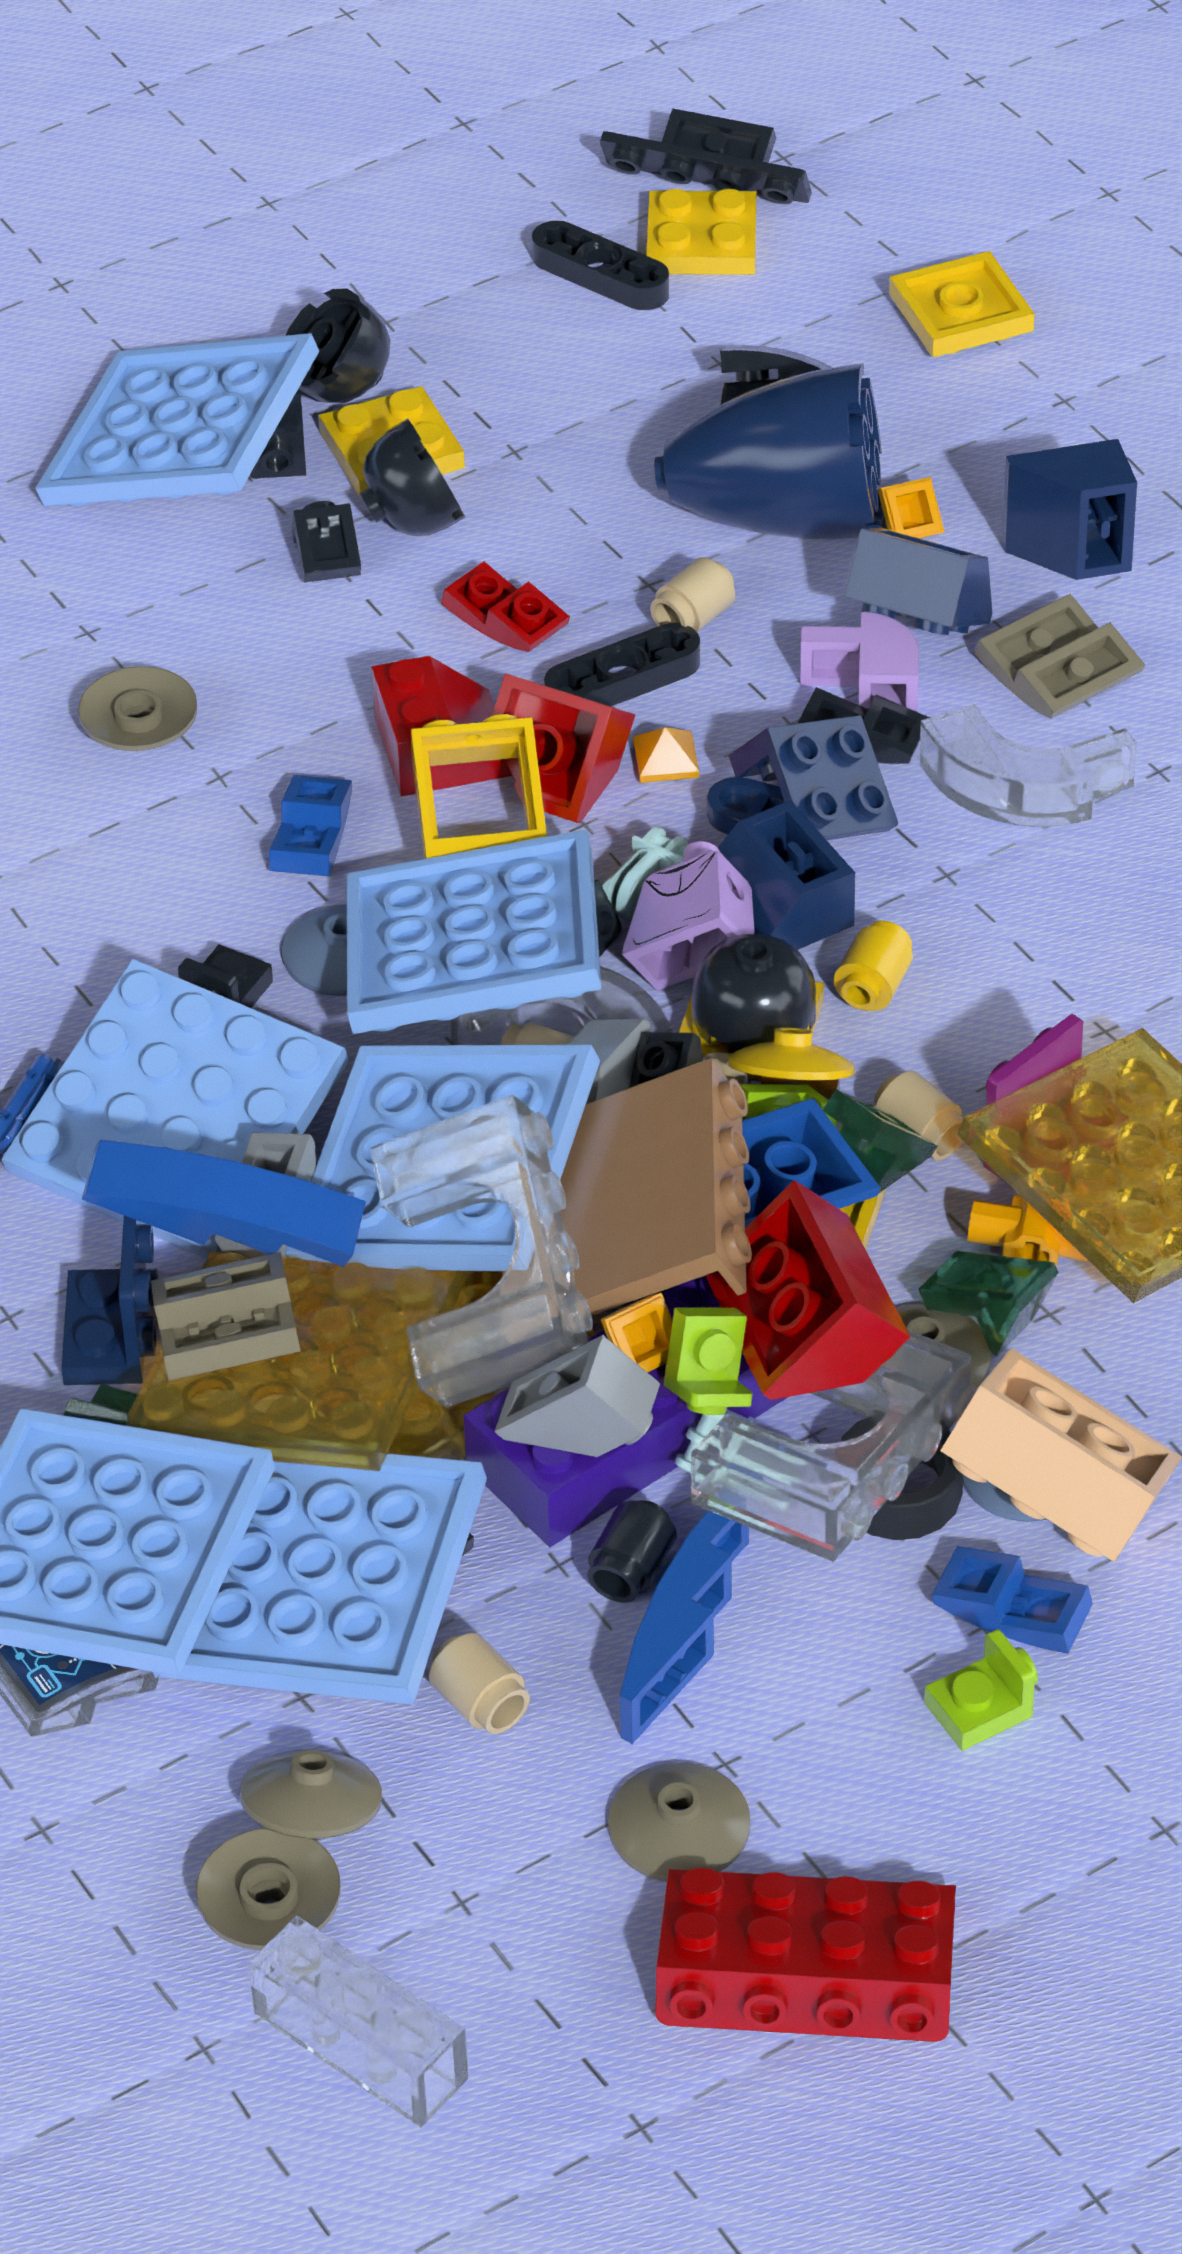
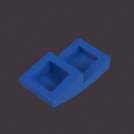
[269,775,352,877]
[932,1546,1093,1654]

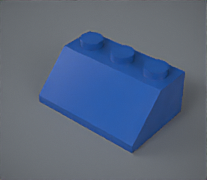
[742,1098,880,1228]

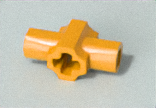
[967,1187,1103,1275]

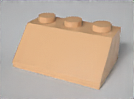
[940,1348,1182,1562]

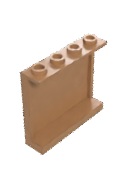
[501,1058,752,1368]

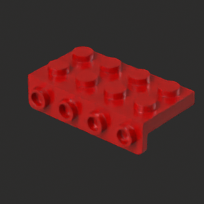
[656,1868,956,2042]

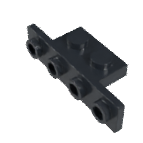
[600,108,812,204]

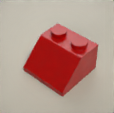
[371,656,512,797]

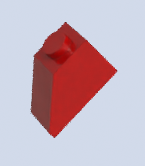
[492,673,636,823]

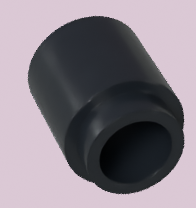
[587,1500,677,1603]

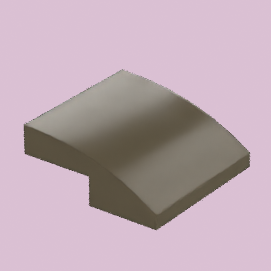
[974,593,1145,719]
[151,1252,301,1381]

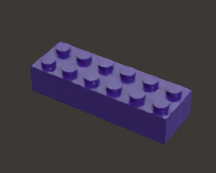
[464,1276,788,1548]

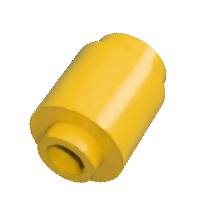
[834,920,913,1011]

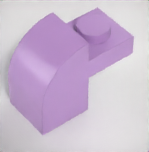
[800,612,919,712]

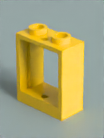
[411,714,547,859]

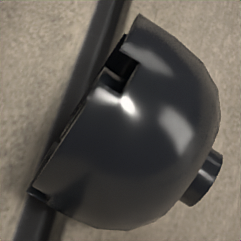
[285,288,391,403]
[359,418,465,536]
[692,934,816,1053]

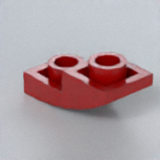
[441,561,570,652]

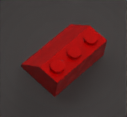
[705,1180,911,1400]

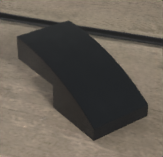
[797,687,931,764]

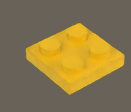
[646,189,757,275]
[889,251,1035,358]
[318,386,465,498]

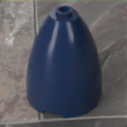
[654,363,885,539]

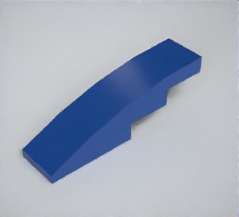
[82,1139,366,1267]
[620,1487,749,1744]

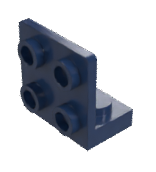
[728,715,898,840]
[61,1216,159,1385]

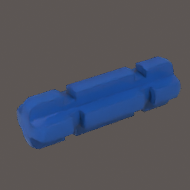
[0,1054,64,1155]

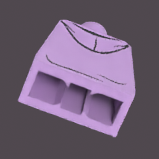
[622,841,754,991]

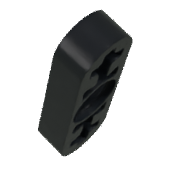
[532,221,669,310]
[544,623,700,706]

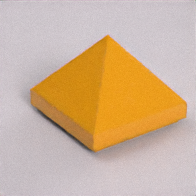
[877,477,945,538]
[633,727,699,783]
[601,1292,673,1373]

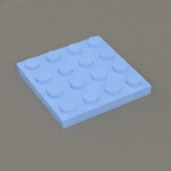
[36,333,319,506]
[347,829,601,1034]
[1,959,350,1265]
[285,1045,600,1272]
[0,1408,275,1676]
[151,1438,487,1705]

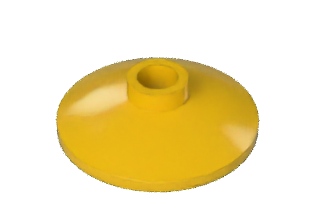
[727,1028,855,1080]

